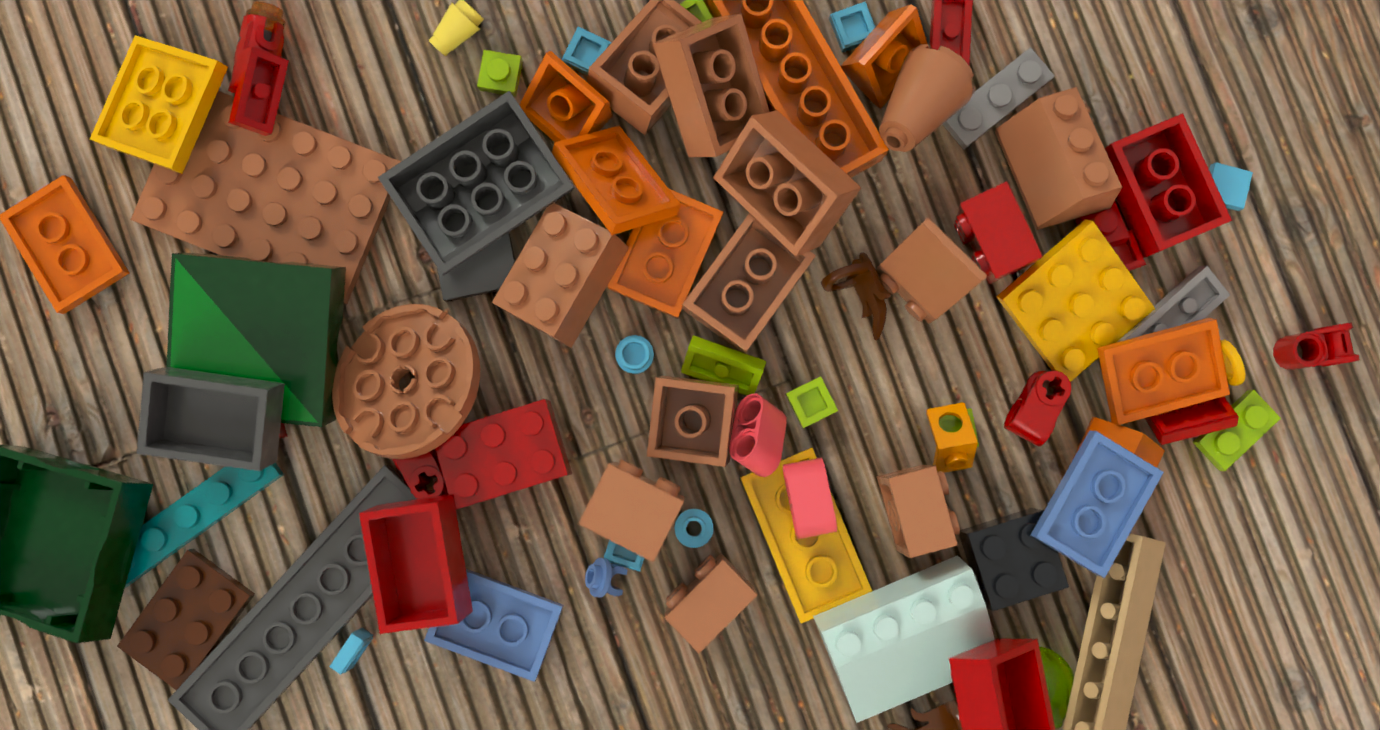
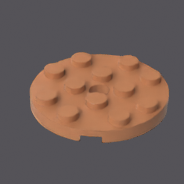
[332,304,480,459]

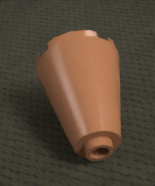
[879,44,975,152]

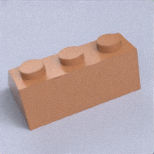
[995,87,1122,230]

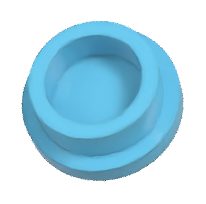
[615,335,654,374]

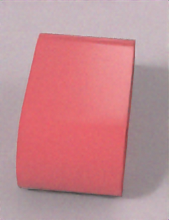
[729,393,787,477]
[782,457,837,539]

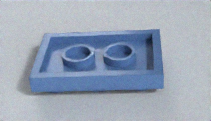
[1031,430,1164,578]
[424,569,564,682]

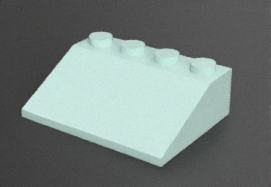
[813,555,995,723]

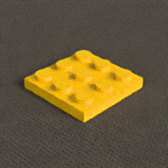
[89,35,228,174]
[996,219,1155,382]

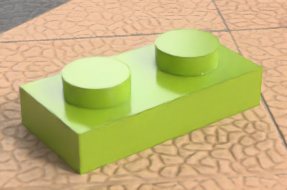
[681,335,766,396]
[1192,390,1281,471]

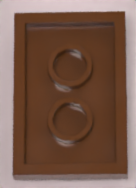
[117,549,255,690]

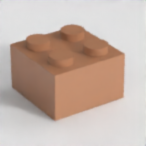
[647,375,739,467]
[876,465,960,558]
[664,553,757,653]

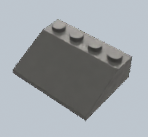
[378,91,575,276]

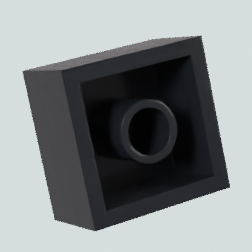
[959,508,1069,611]

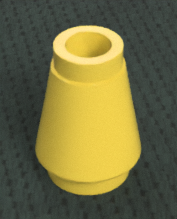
[429,0,484,56]

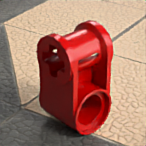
[1273,322,1360,370]
[1004,370,1072,447]
[392,449,449,499]

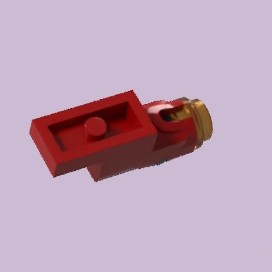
[228,1,289,136]

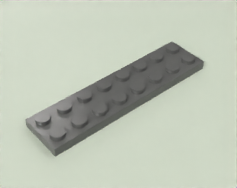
[168,465,417,730]

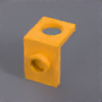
[926,402,978,473]

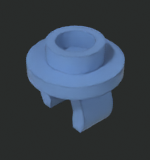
[585,558,628,598]

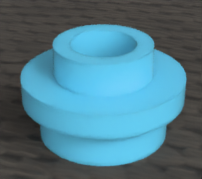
[674,509,713,548]

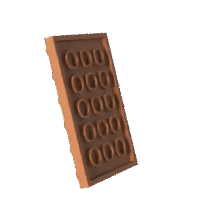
[130,91,401,304]

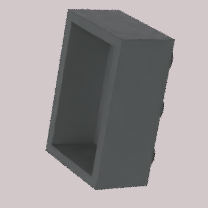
[137,367,285,471]

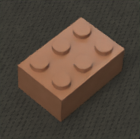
[652,14,770,157]
[713,110,861,257]
[492,203,629,348]
[682,213,816,354]

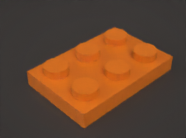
[552,125,681,235]
[0,175,130,314]
[607,189,724,319]
[1097,318,1230,425]

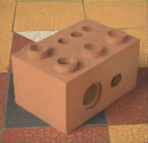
[578,459,685,563]

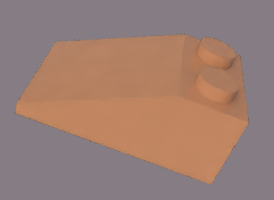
[586,0,702,135]
[875,217,987,324]

